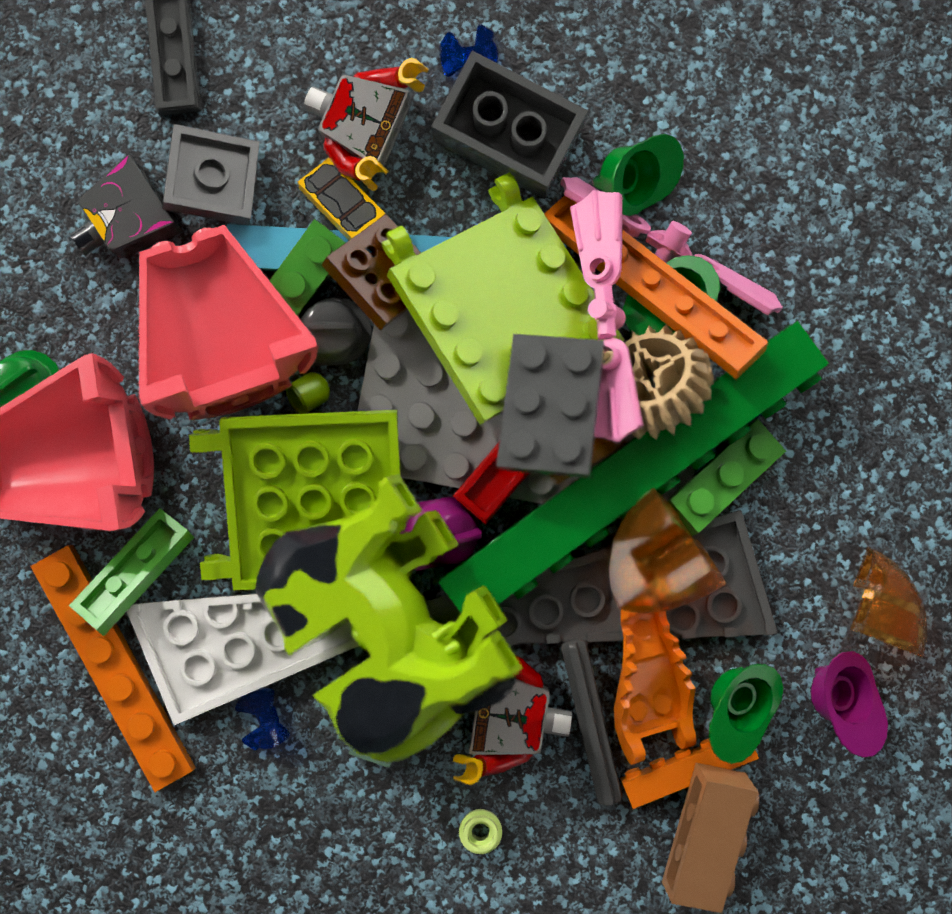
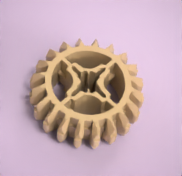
[603,325,714,440]

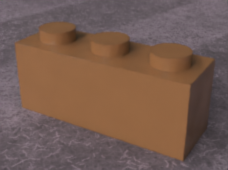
[662,763,759,913]

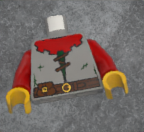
[303,58,429,191]
[453,656,572,785]

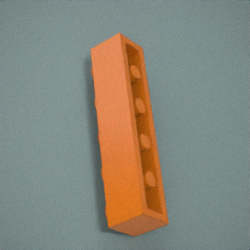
[620,738,759,809]

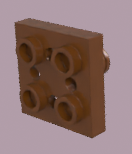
[322,214,421,331]

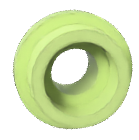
[459,809,502,854]

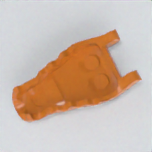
[614,595,697,765]

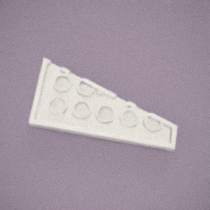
[127,593,360,725]

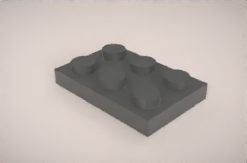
[497,334,605,478]

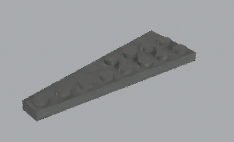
[425,510,778,645]

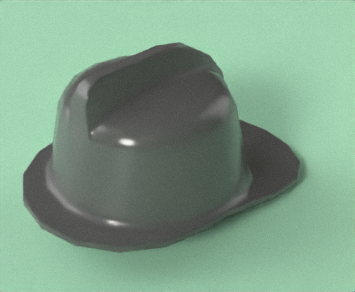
[298,298,372,366]

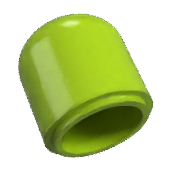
[286,372,330,414]

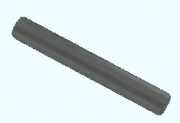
[561,638,623,806]

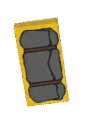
[298,158,386,240]

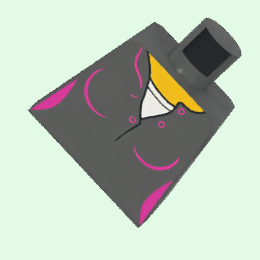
[70,154,183,258]

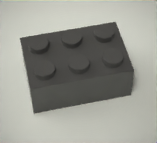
[431,51,588,200]

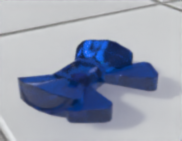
[440,24,498,77]
[235,687,290,750]

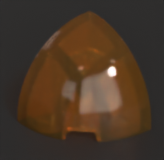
[609,487,727,613]
[850,547,928,658]

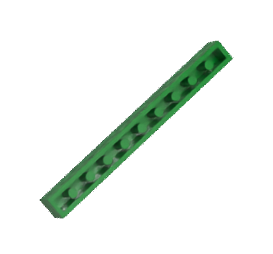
[438,321,829,613]

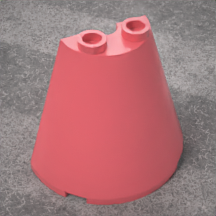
[139,225,318,420]
[0,353,154,531]

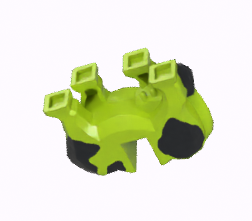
[255,474,523,763]

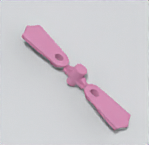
[560,177,783,315]
[570,190,643,443]

